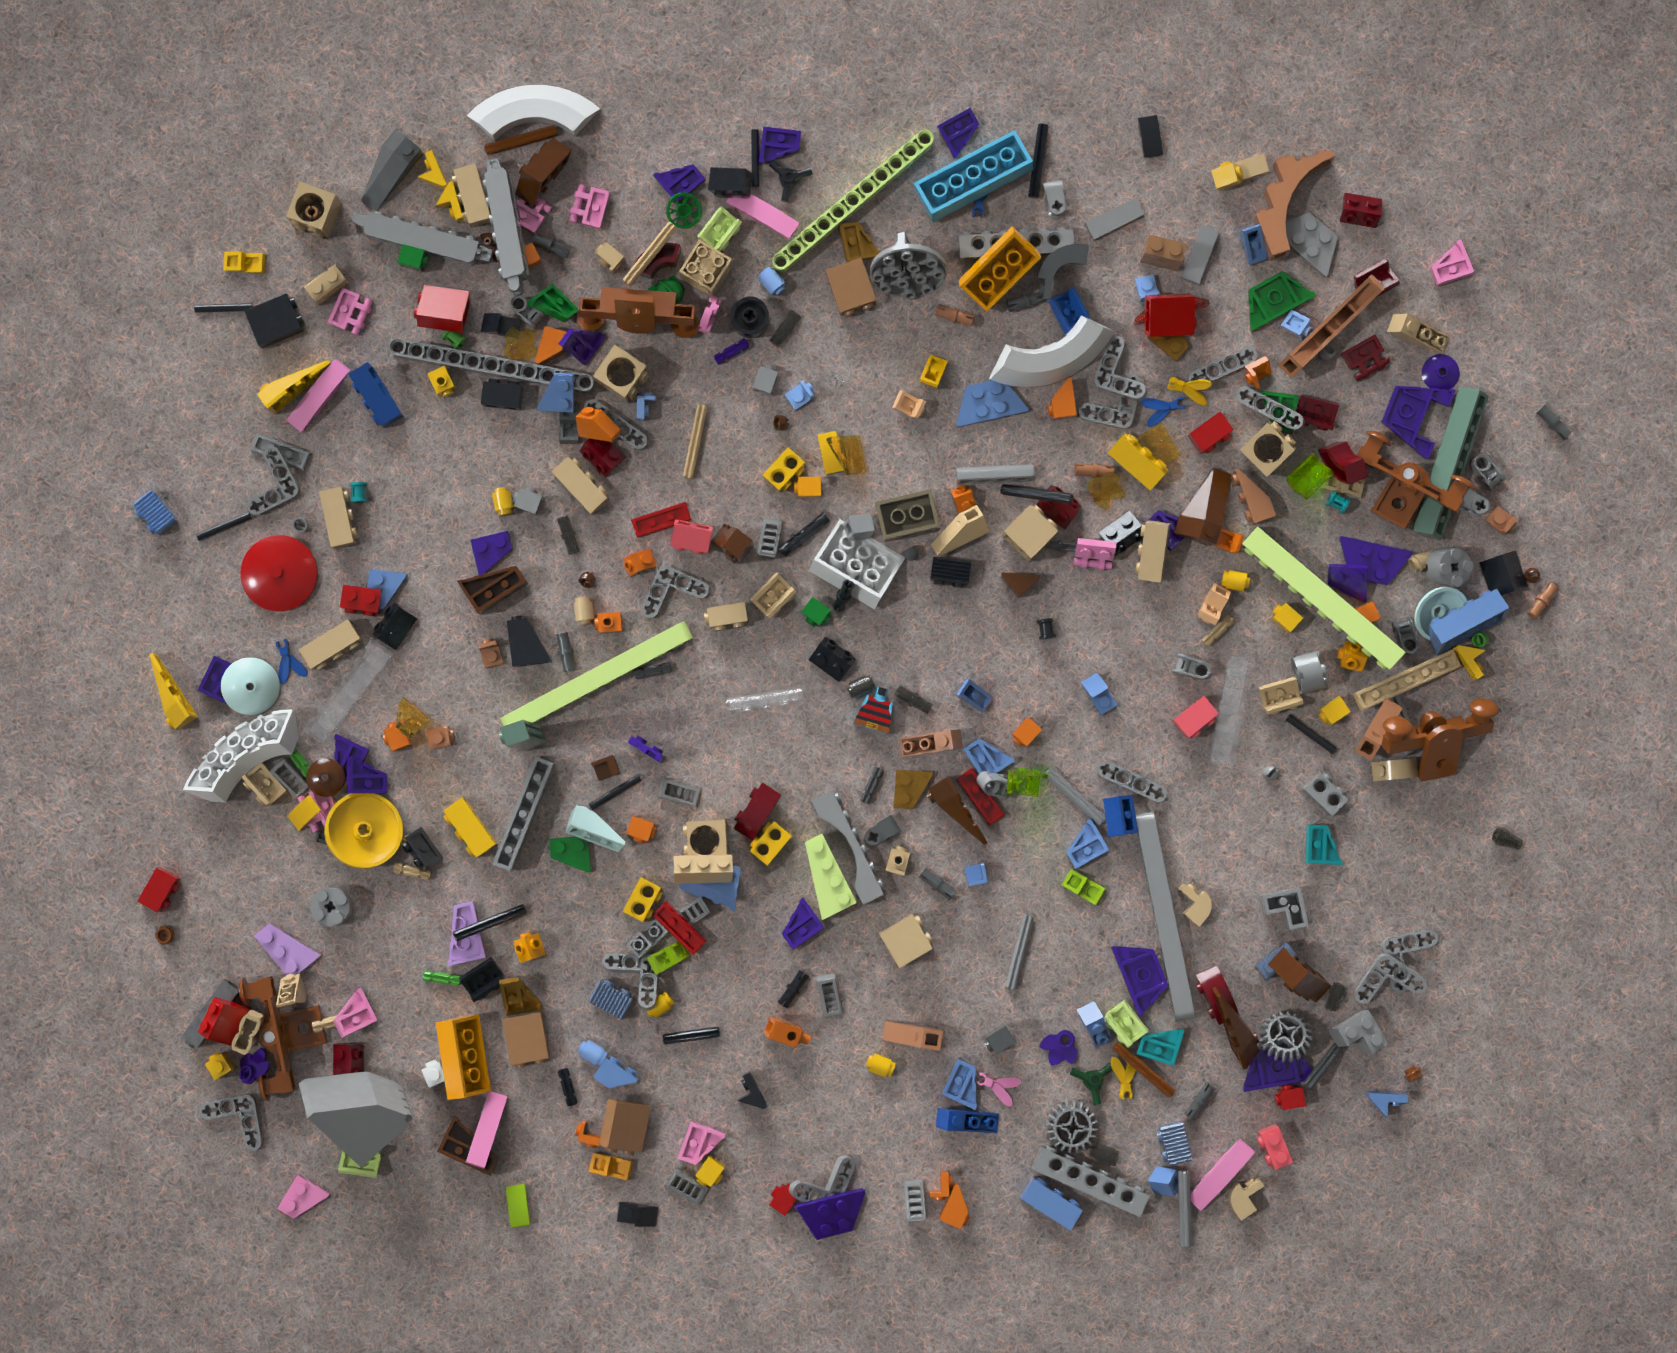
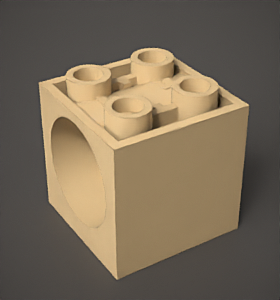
[286,181,342,239]
[679,239,733,296]
[593,344,649,403]
[1240,421,1297,477]
[1002,504,1058,562]
[683,820,728,856]
[879,914,934,968]

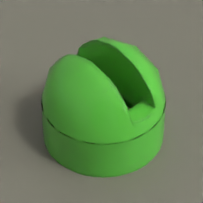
[1472,632,1489,648]

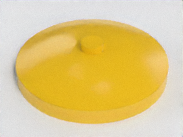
[324,793,403,869]

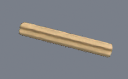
[623,222,676,286]
[683,404,707,479]

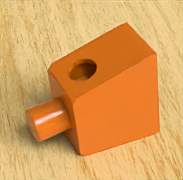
[763,1016,811,1048]

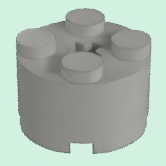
[1426,547,1474,587]
[1291,651,1328,694]
[311,887,353,926]

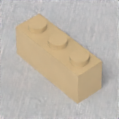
[452,164,491,228]
[552,457,608,515]
[319,486,358,549]
[1135,520,1171,583]
[298,619,363,671]
[674,855,733,884]

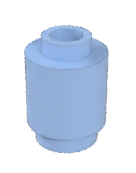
[758,267,786,296]
[578,1040,607,1066]

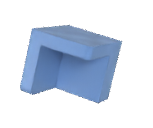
[964,863,988,886]
[1148,1167,1178,1197]

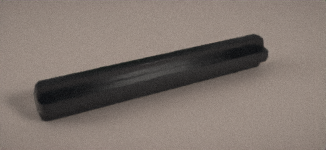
[1028,123,1048,198]
[1000,484,1074,504]
[453,904,527,941]

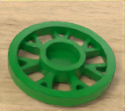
[666,192,701,229]

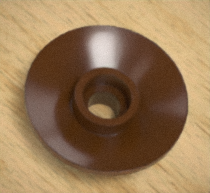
[306,758,345,797]

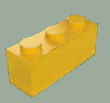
[1108,433,1168,491]
[443,797,497,858]

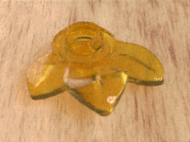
[504,327,538,361]
[1088,472,1125,510]

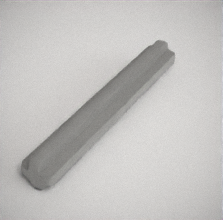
[1044,767,1106,825]
[1005,914,1034,990]
[1178,1170,1192,1247]

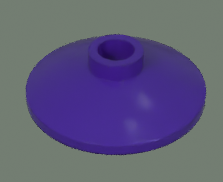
[1422,354,1460,390]

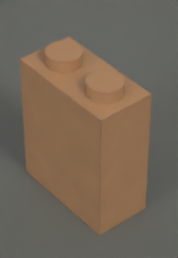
[1140,234,1187,272]
[825,258,876,317]
[502,1011,550,1068]
[599,1099,651,1155]

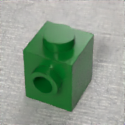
[397,244,429,272]
[801,597,832,627]

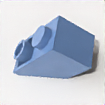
[1077,1002,1113,1048]
[593,1056,639,1088]

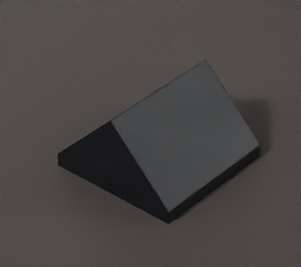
[1479,551,1528,595]

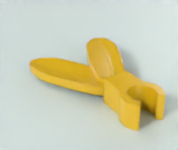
[1167,377,1212,406]
[1111,1056,1138,1100]

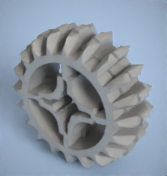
[1259,1011,1313,1063]
[1046,1100,1098,1153]

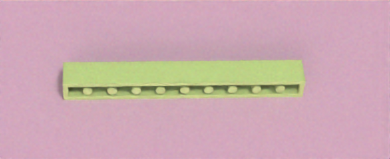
[1242,526,1406,670]

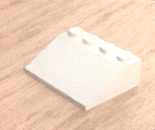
[809,519,905,610]

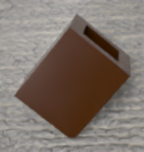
[591,755,620,781]

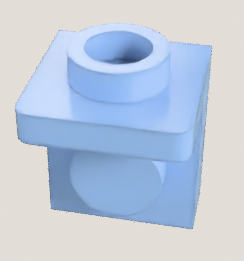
[1135,274,1160,302]
[1281,310,1314,341]
[785,380,815,411]
[637,393,657,421]

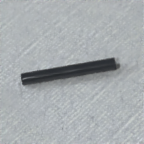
[751,129,759,187]
[194,303,252,313]
[196,512,252,541]
[1286,714,1337,754]
[589,774,642,810]

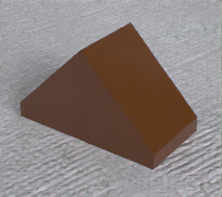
[1001,572,1040,598]

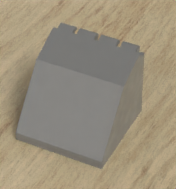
[299,1071,413,1167]

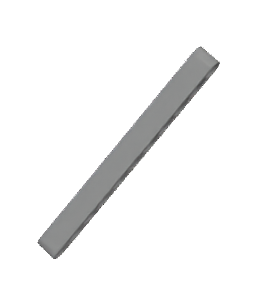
[389,338,595,394]
[1136,811,1195,1022]

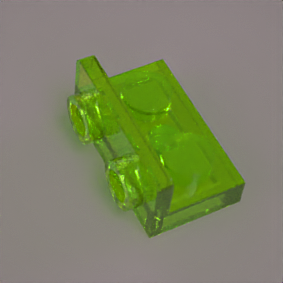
[1286,454,1334,500]
[1006,767,1048,797]

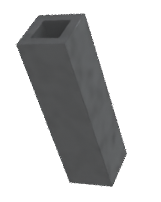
[181,979,239,1048]

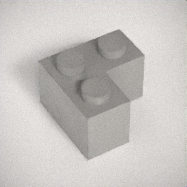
[1259,887,1309,930]
[1329,1010,1388,1055]

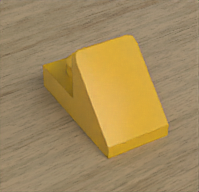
[418,150,447,190]
[436,181,464,223]
[919,354,948,389]
[1452,645,1485,680]

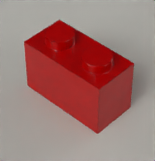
[1188,411,1234,454]
[137,867,181,913]

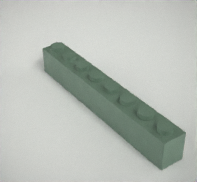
[1413,387,1489,540]
[499,720,547,751]

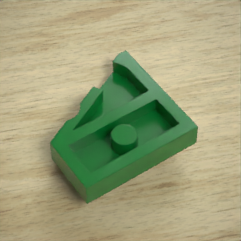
[527,284,579,323]
[1261,391,1299,434]
[549,836,591,873]

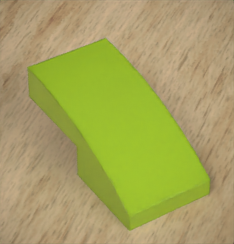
[1062,869,1106,906]
[647,941,690,975]
[506,1184,531,1228]

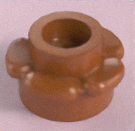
[155,926,174,945]
[1404,1066,1422,1082]

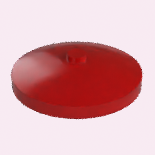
[240,535,318,612]

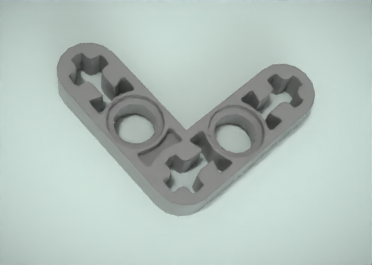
[1094,336,1148,401]
[1078,374,1141,429]
[247,446,300,515]
[641,566,709,619]
[1382,930,1438,993]
[602,953,658,1011]
[1354,954,1427,1004]
[199,1094,263,1151]
[789,1155,856,1202]

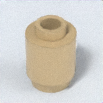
[573,597,594,625]

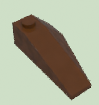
[1174,468,1231,546]
[927,776,987,845]
[1212,987,1260,1070]

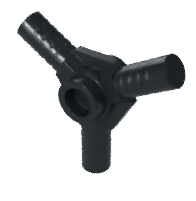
[769,160,813,203]

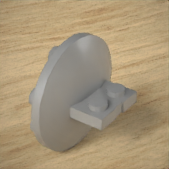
[870,232,947,300]

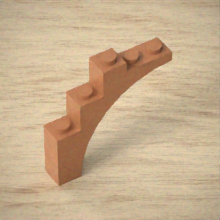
[1254,150,1335,262]
[1278,274,1385,378]

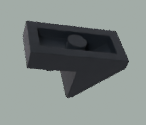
[480,313,522,339]
[738,1071,768,1109]
[617,1202,658,1227]

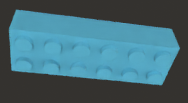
[914,130,1033,223]

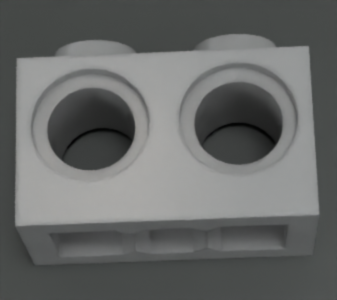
[1302,773,1348,816]

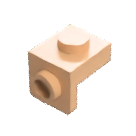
[892,390,926,418]

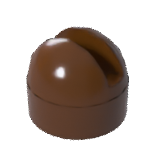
[773,415,789,431]
[1524,568,1540,583]
[578,571,595,588]

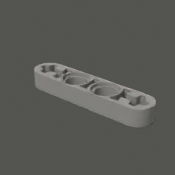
[1187,347,1257,382]
[1236,386,1305,431]
[584,399,648,450]
[1097,761,1167,802]

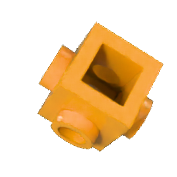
[1337,641,1368,672]
[513,932,546,963]

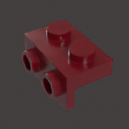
[1340,193,1382,228]
[1354,259,1400,297]
[1296,394,1339,431]
[580,438,626,477]
[1036,485,1082,529]
[333,1044,364,1075]

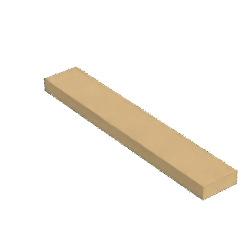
[1353,649,1461,711]

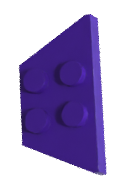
[1339,536,1413,586]
[1111,946,1168,1017]
[1243,1046,1312,1092]
[794,1188,865,1240]

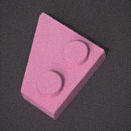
[677,1121,726,1165]

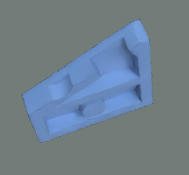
[537,373,575,413]
[367,569,407,610]
[963,738,1015,774]
[1066,818,1109,869]
[941,1058,977,1110]

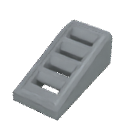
[757,518,782,559]
[269,757,309,799]
[657,778,701,807]
[678,897,711,925]
[816,973,843,1017]
[665,1168,709,1205]
[903,1179,926,1222]

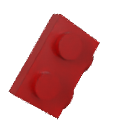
[340,585,382,617]

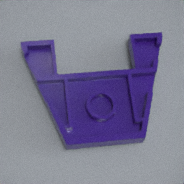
[1381,386,1456,460]

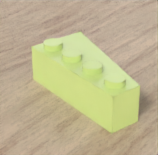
[805,834,857,920]

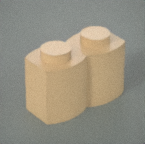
[232,1010,264,1055]

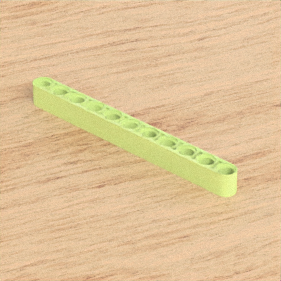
[772,130,934,273]
[500,621,693,726]

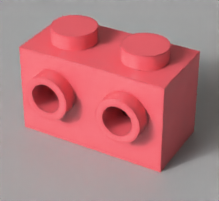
[670,519,713,554]
[1172,696,1219,739]
[1257,1124,1293,1170]

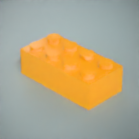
[958,226,1041,312]
[435,1014,491,1100]

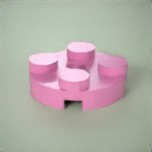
[698,295,722,333]

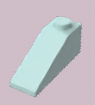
[565,805,625,852]

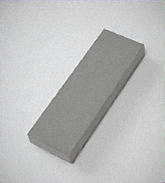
[1085,198,1145,241]
[1181,225,1219,285]
[250,433,311,471]

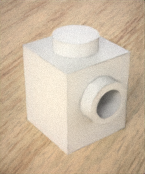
[421,1059,445,1088]

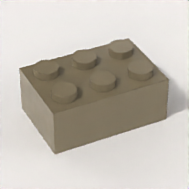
[875,489,940,542]

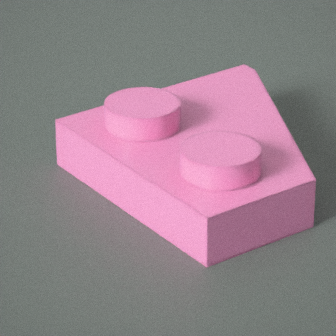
[1430,240,1474,286]
[333,987,377,1038]
[277,1174,330,1219]

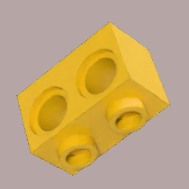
[762,447,805,492]
[749,821,792,866]
[622,877,663,922]

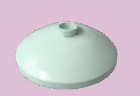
[1414,586,1467,641]
[221,658,280,715]

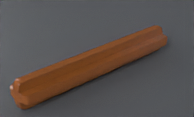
[484,125,558,155]
[1112,1042,1175,1097]

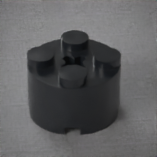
[731,296,770,338]

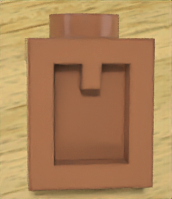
[1484,505,1518,535]
[478,638,504,669]
[426,726,455,749]

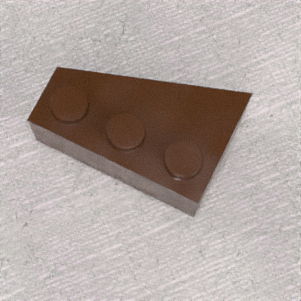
[457,566,529,615]
[1268,947,1332,1003]
[437,1116,500,1176]

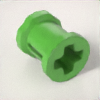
[441,331,467,350]

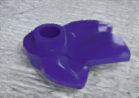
[1040,1030,1078,1066]
[239,1048,270,1084]

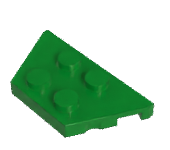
[1248,271,1316,332]

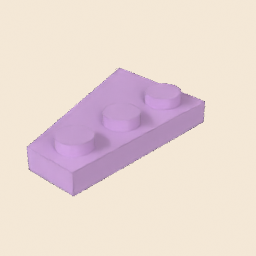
[448,901,486,966]
[254,923,321,975]

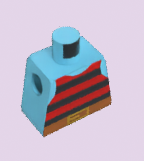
[854,687,893,734]

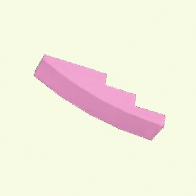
[726,194,800,240]
[286,359,351,432]
[466,1091,507,1169]
[1190,1138,1255,1211]

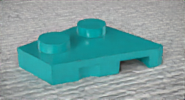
[1305,824,1343,865]
[1136,1029,1185,1066]

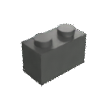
[983,1023,1016,1055]

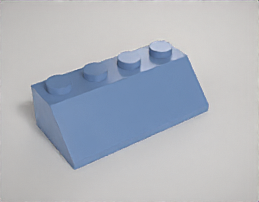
[1428,589,1509,656]

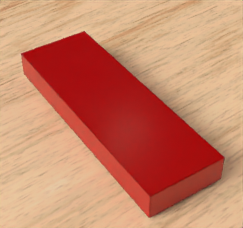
[631,502,691,538]
[956,768,1005,826]
[652,901,707,955]

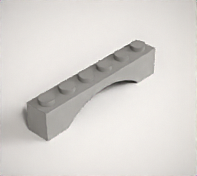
[812,791,885,905]

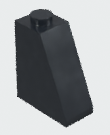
[507,616,552,667]

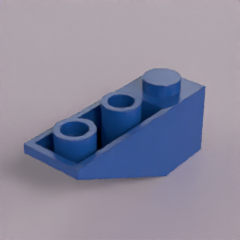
[936,1108,999,1133]

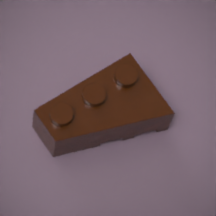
[515,138,572,207]
[711,524,754,564]

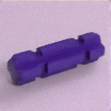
[714,338,749,365]

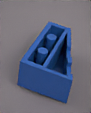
[349,362,404,428]

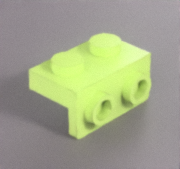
[697,206,742,252]
[1104,1000,1148,1048]
[338,1150,382,1178]

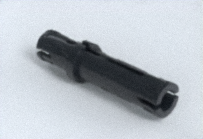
[778,512,830,557]

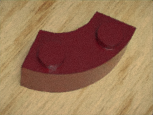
[635,243,682,279]
[1318,441,1369,484]
[733,783,781,841]
[1196,966,1240,1025]

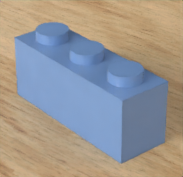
[1020,1177,1083,1231]

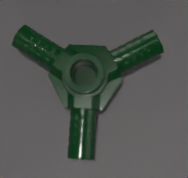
[1070,1062,1113,1105]

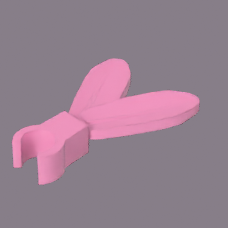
[976,1073,1021,1106]

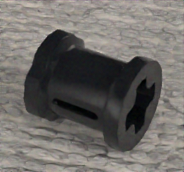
[1037,618,1056,640]

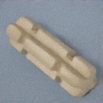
[1202,615,1234,647]
[393,862,431,880]
[312,1015,337,1033]

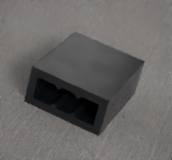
[244,293,305,348]

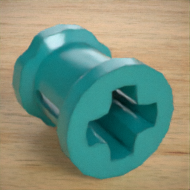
[350,482,367,503]
[1325,490,1351,514]

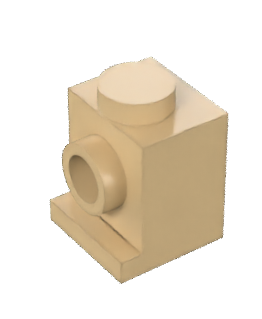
[595,242,625,274]
[885,846,910,876]

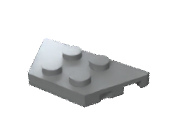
[1285,212,1338,277]

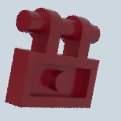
[1341,334,1390,382]

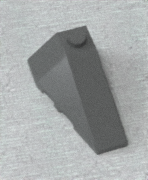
[361,130,424,211]

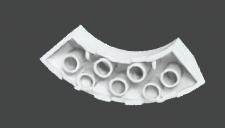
[467,85,600,141]
[989,315,1115,387]
[183,710,299,803]

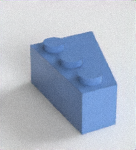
[680,866,741,912]

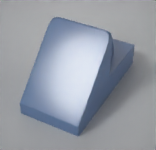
[1239,224,1267,265]
[1081,673,1117,715]
[957,678,994,713]
[1366,1091,1408,1117]

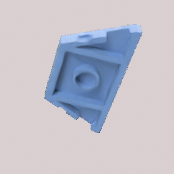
[956,380,1029,427]

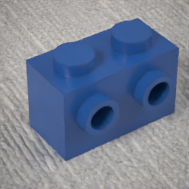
[1103,795,1138,837]

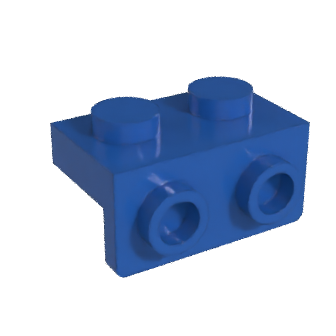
[1048,287,1090,334]

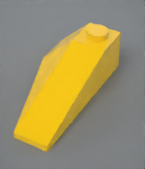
[257,360,331,414]
[149,653,198,730]

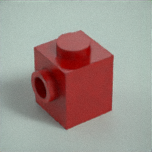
[1275,1084,1306,1110]
[769,1184,797,1216]

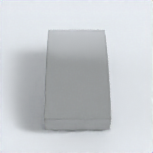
[627,919,670,959]

